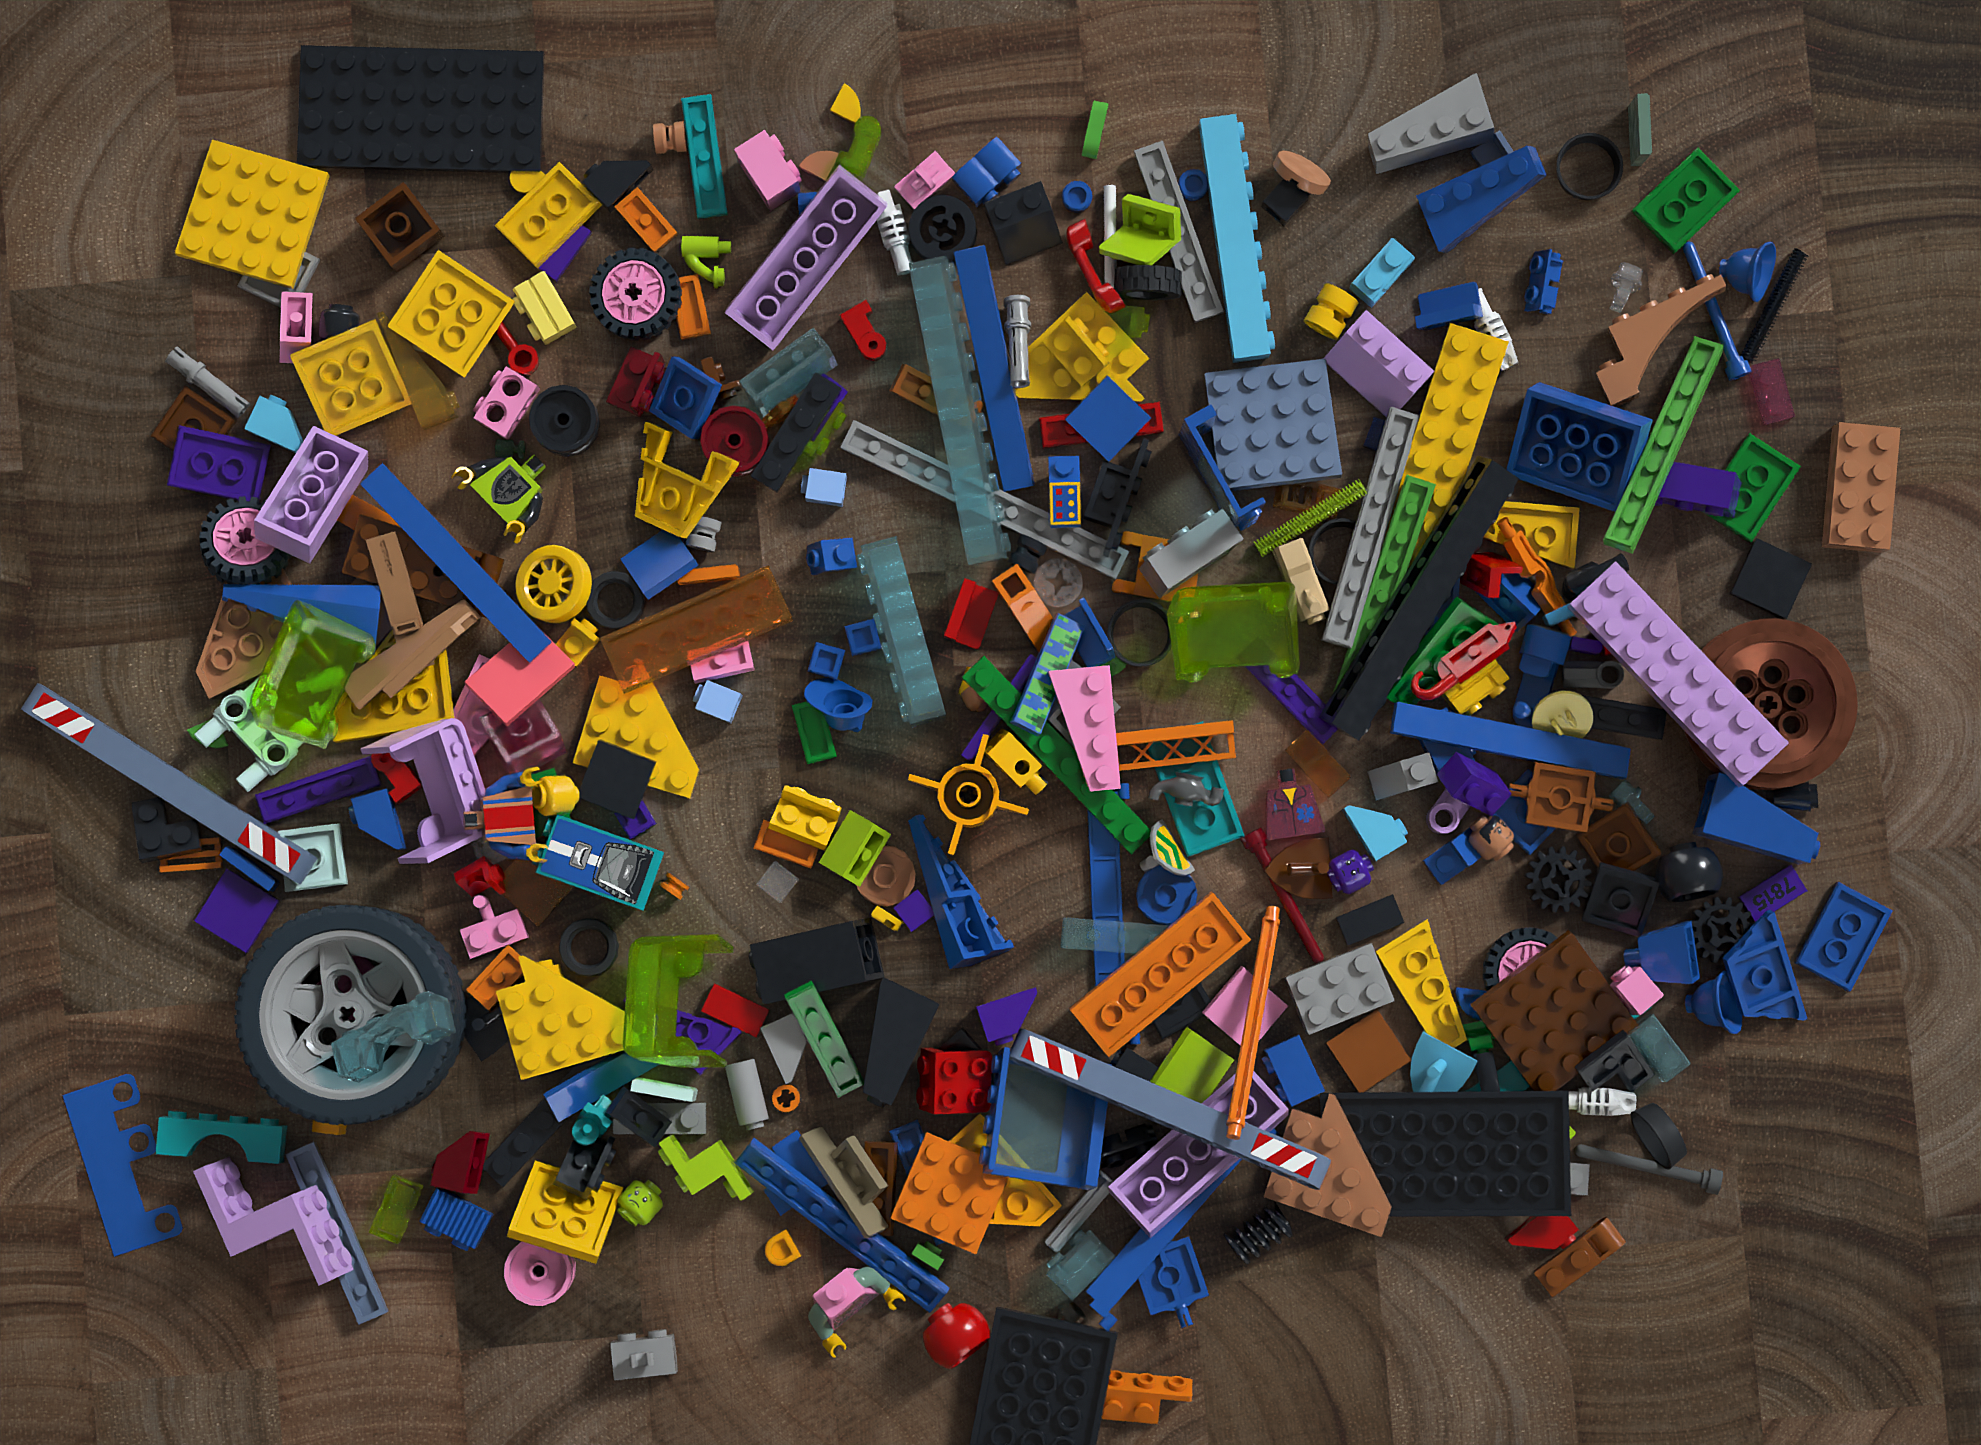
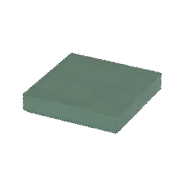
[1628,93,1652,166]

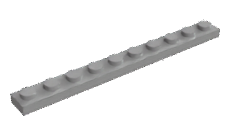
[841,420,1129,580]

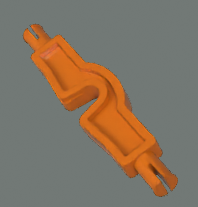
[1496,517,1577,637]

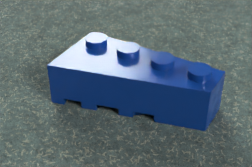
[1416,146,1547,253]

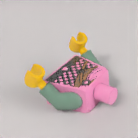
[808,1267,906,1358]

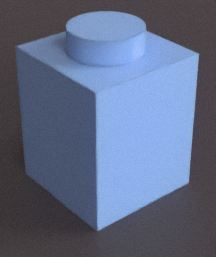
[801,468,847,507]
[693,680,743,724]

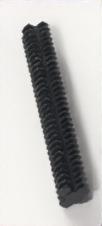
[1740,248,1809,364]

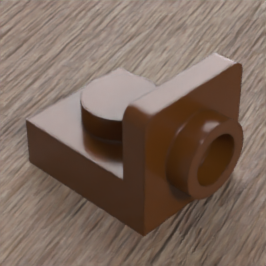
[700,356,742,401]

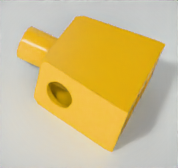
[984,728,1048,795]

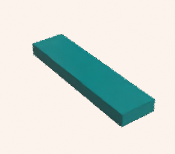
[681,94,728,219]

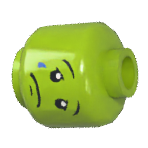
[617,1180,663,1227]

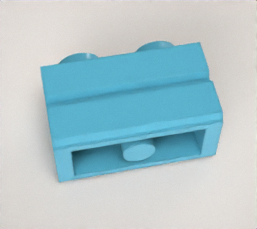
[1349,238,1415,308]

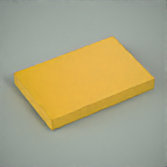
[495,162,602,269]

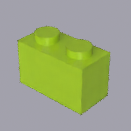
[819,810,891,887]

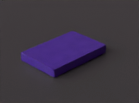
[167,425,271,502]

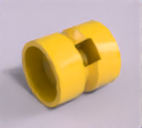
[1304,283,1359,340]

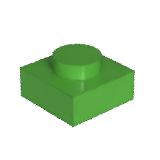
[911,1241,944,1270]

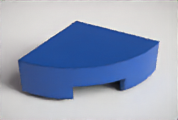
[1455,987,1487,1021]

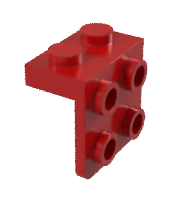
[916,1047,992,1114]

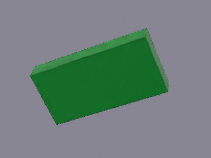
[792,701,837,765]

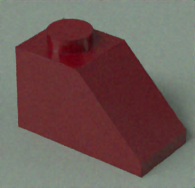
[431,1131,490,1194]

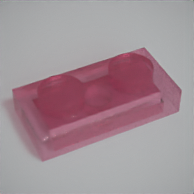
[1750,358,1795,426]

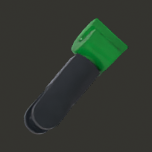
[1463,1021,1500,1091]

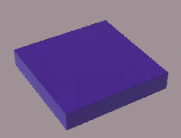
[194,869,280,953]

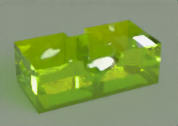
[369,1174,423,1244]

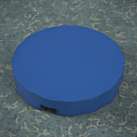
[1136,865,1198,926]

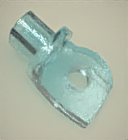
[1608,779,1655,824]

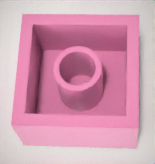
[734,130,802,212]

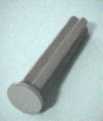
[1044,1170,1114,1252]

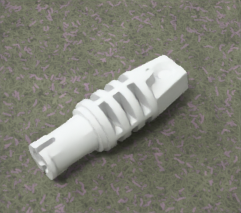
[877,190,914,276]
[1474,288,1519,371]
[1556,1087,1636,1116]

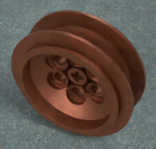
[1683,618,1858,790]

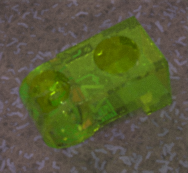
[836,116,881,178]

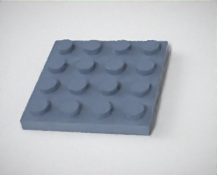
[1204,359,1342,492]

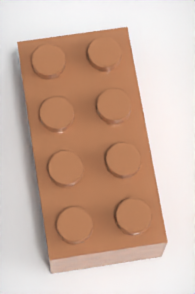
[1822,422,1900,553]

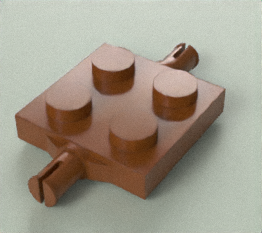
[1508,762,1614,833]

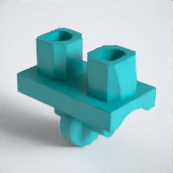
[572,1095,613,1146]

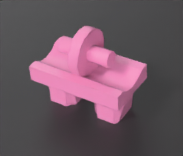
[894,151,955,210]

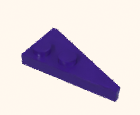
[623,996,742,1076]

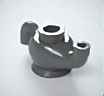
[1148,772,1224,806]

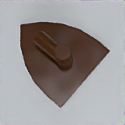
[1263,837,1333,899]

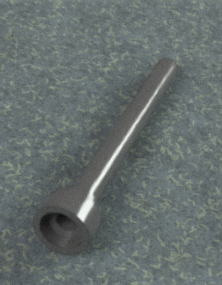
[1575,1144,1723,1195]

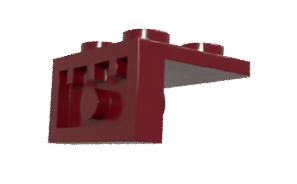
[606,346,667,418]

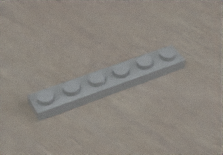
[1134,141,1224,323]

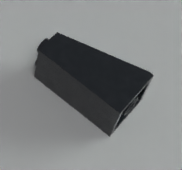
[749,918,885,1005]
[863,977,940,1108]

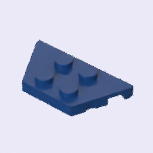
[1722,910,1807,1021]

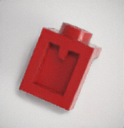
[454,856,506,897]

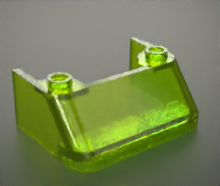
[623,934,734,1068]

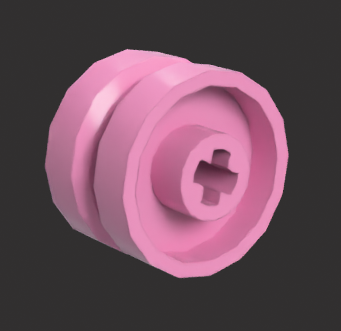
[504,1242,576,1306]

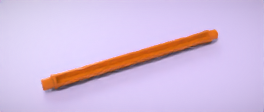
[1226,906,1280,1140]

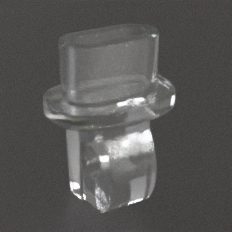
[1609,262,1643,313]

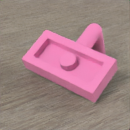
[460,895,529,959]

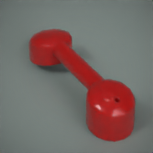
[1066,219,1125,313]
[495,322,539,376]

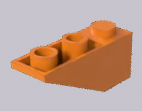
[992,564,1053,653]

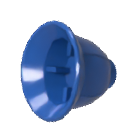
[1719,242,1776,302]
[1685,971,1742,1034]

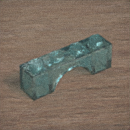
[331,991,456,1082]

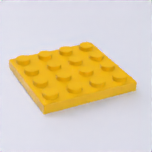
[175,140,330,289]

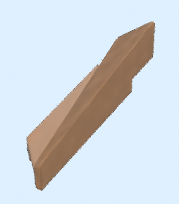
[341,600,481,710]

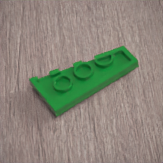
[1387,597,1498,705]

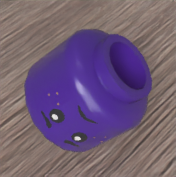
[1327,849,1374,895]

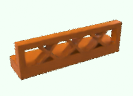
[1116,720,1236,771]

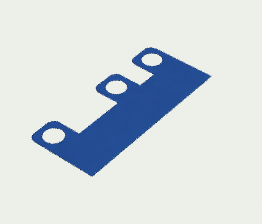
[62,1074,183,1257]

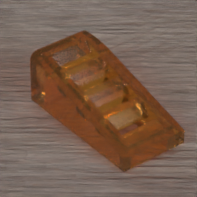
[1273,482,1342,519]

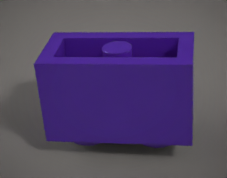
[1436,752,1511,816]

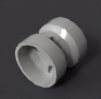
[685,517,722,552]

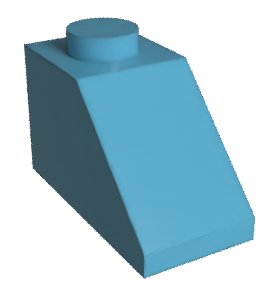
[244,394,303,453]
[1342,805,1408,862]

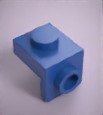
[806,537,857,575]

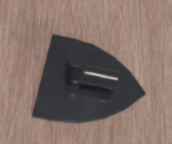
[464,996,509,1062]

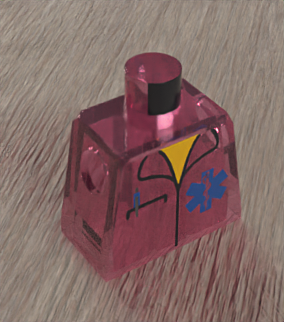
[1265,768,1325,841]

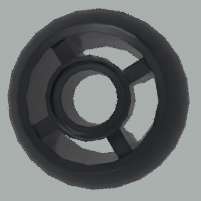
[1655,842,1723,903]

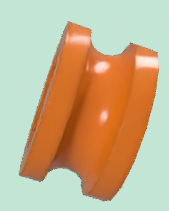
[658,872,690,900]
[772,1084,800,1112]

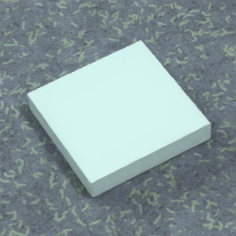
[278,823,348,892]
[630,1077,698,1102]

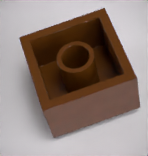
[355,182,445,273]

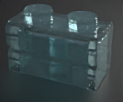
[1628,1014,1691,1082]
[1046,1229,1116,1301]

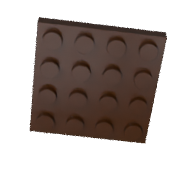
[1470,930,1639,1091]

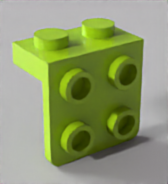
[1099,194,1181,265]

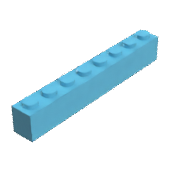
[1199,114,1275,363]

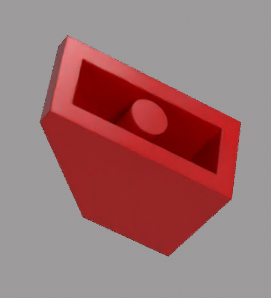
[1504,1216,1579,1249]

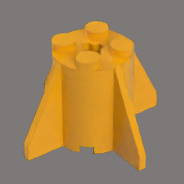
[908,734,1029,855]

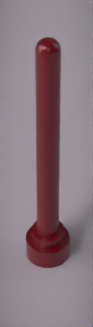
[1240,827,1324,963]

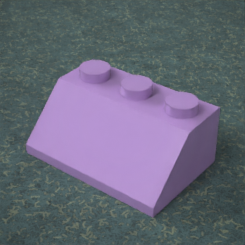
[1323,310,1434,417]

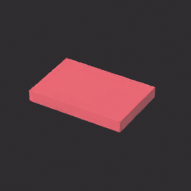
[465,626,575,727]

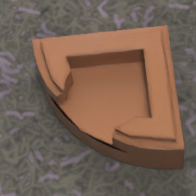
[799,151,840,182]

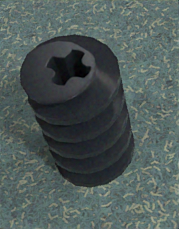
[1223,1201,1292,1264]

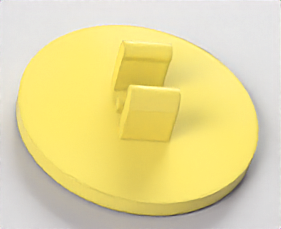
[1532,691,1593,738]

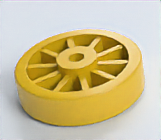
[515,545,592,623]

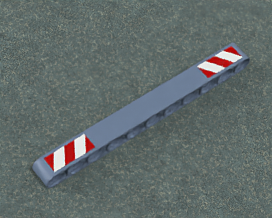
[21,683,318,885]
[1009,1028,1331,1190]

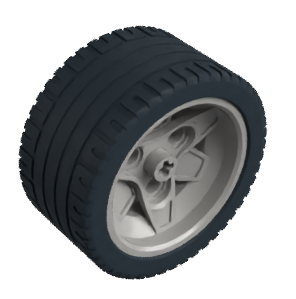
[234,905,467,1125]

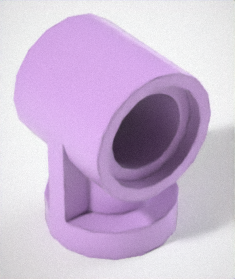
[1426,788,1470,834]

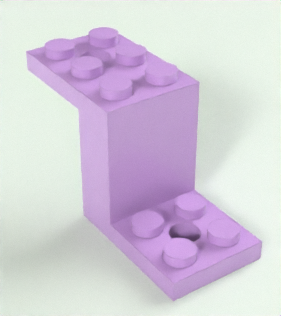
[193,1157,354,1286]

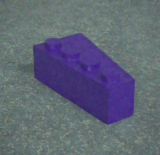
[1655,462,1742,518]

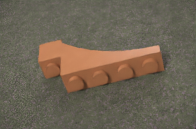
[1596,274,1726,407]

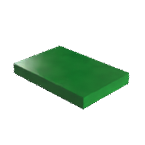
[1631,147,1740,255]
[1703,433,1801,543]

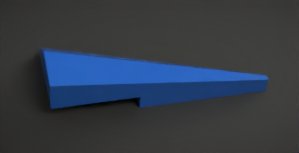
[222,584,381,655]
[908,815,1014,969]

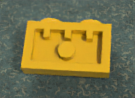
[1042,316,1110,387]
[768,785,842,851]

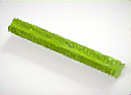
[1254,479,1367,557]

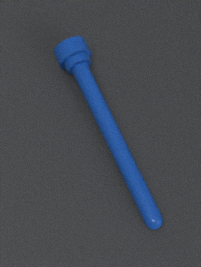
[1683,241,1752,381]

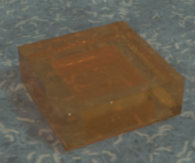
[761,395,798,429]

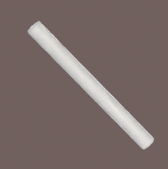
[1104,185,1117,288]

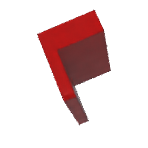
[1460,552,1523,598]
[944,578,998,649]

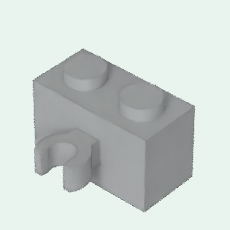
[610,1329,678,1380]

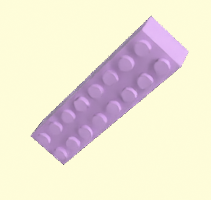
[1568,561,1789,787]

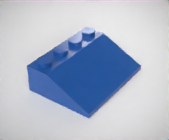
[1506,382,1653,512]

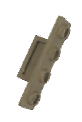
[799,1127,888,1239]

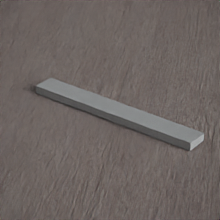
[1321,407,1420,649]

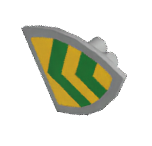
[1140,819,1195,876]

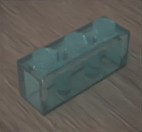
[739,328,838,418]

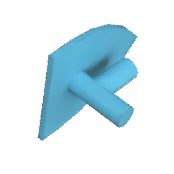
[1410,1031,1477,1092]

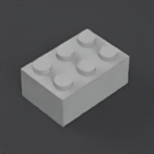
[1139,509,1243,599]
[1283,943,1395,1035]

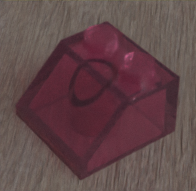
[479,699,567,775]

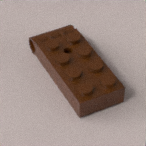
[341,514,505,618]

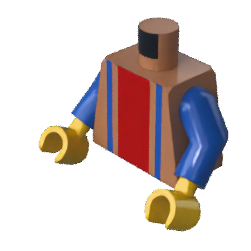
[463,767,548,863]

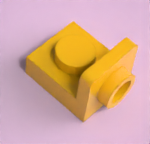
[556,618,600,668]

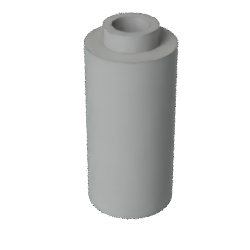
[725,1059,769,1131]

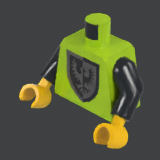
[451,454,546,543]

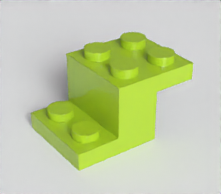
[658,1134,754,1201]

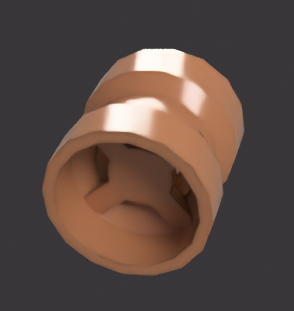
[653,121,687,154]

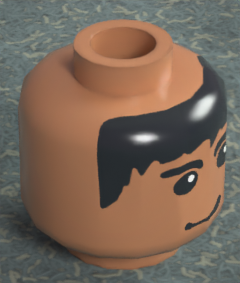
[1468,815,1514,861]

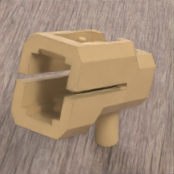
[1272,538,1330,625]

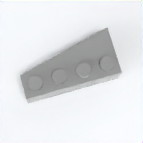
[1368,73,1494,174]

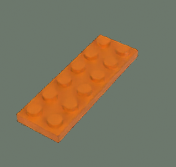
[1069,892,1251,1057]

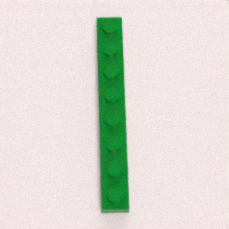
[961,656,1151,854]

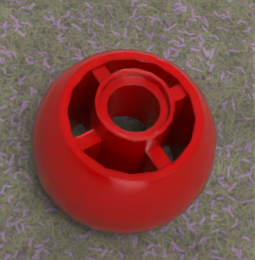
[923,1303,990,1369]

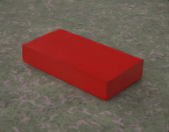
[701,983,770,1038]

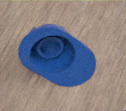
[804,678,873,732]

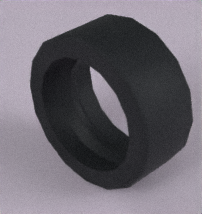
[586,571,645,631]
[559,918,619,977]

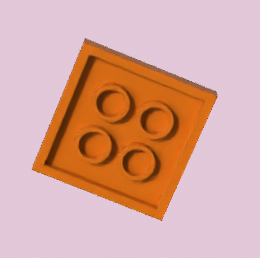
[890,1132,1008,1254]

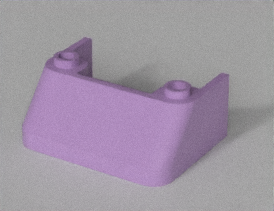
[361,718,486,864]

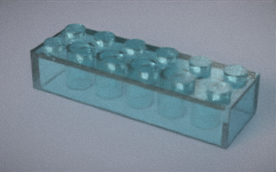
[857,536,946,728]

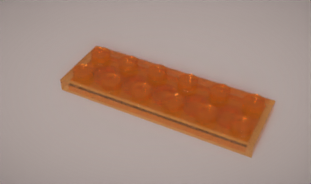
[600,565,793,694]

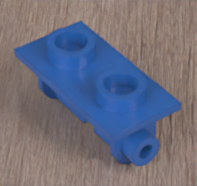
[1525,249,1563,315]

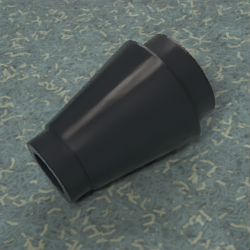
[1773,781,1818,812]

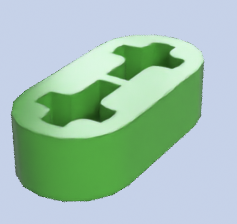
[1082,100,1109,159]

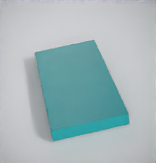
[1146,721,1245,857]

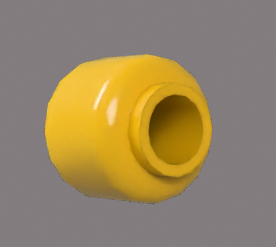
[532,776,579,816]

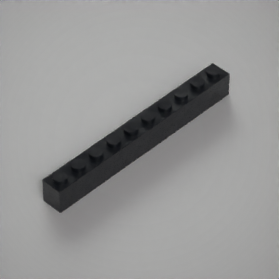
[1319,456,1519,741]

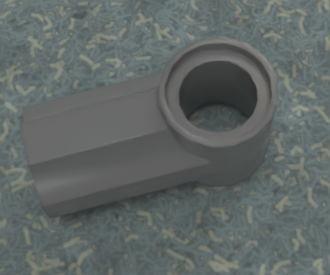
[1562,660,1624,689]

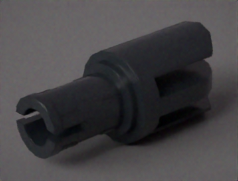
[1562,553,1629,601]

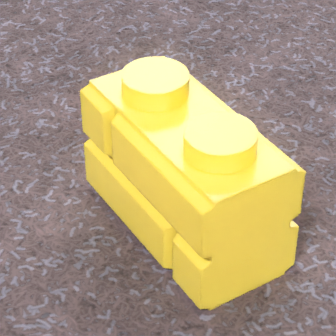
[513,271,577,345]

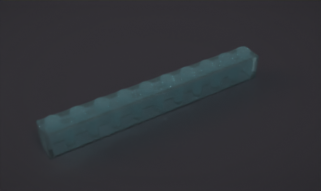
[908,256,1011,566]

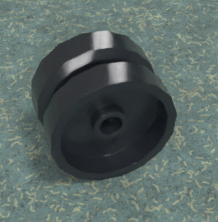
[529,385,600,457]

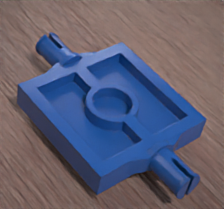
[1138,1237,1209,1328]

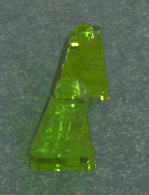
[1167,582,1299,682]
[249,600,376,749]

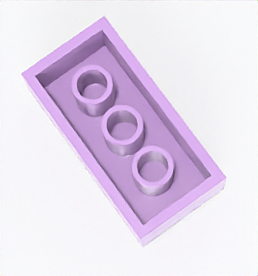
[254,426,368,564]

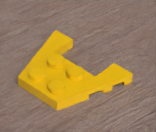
[635,422,739,539]

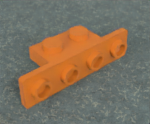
[1102,1370,1192,1424]

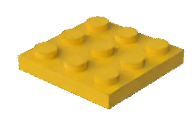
[387,250,515,378]
[290,319,413,436]
[507,1160,623,1264]

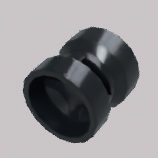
[1008,534,1048,575]

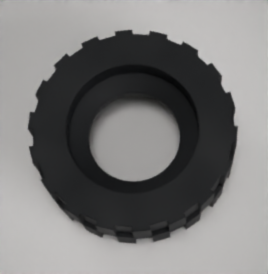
[1114,265,1182,301]

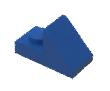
[1422,827,1481,885]

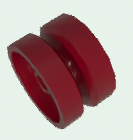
[700,405,770,478]

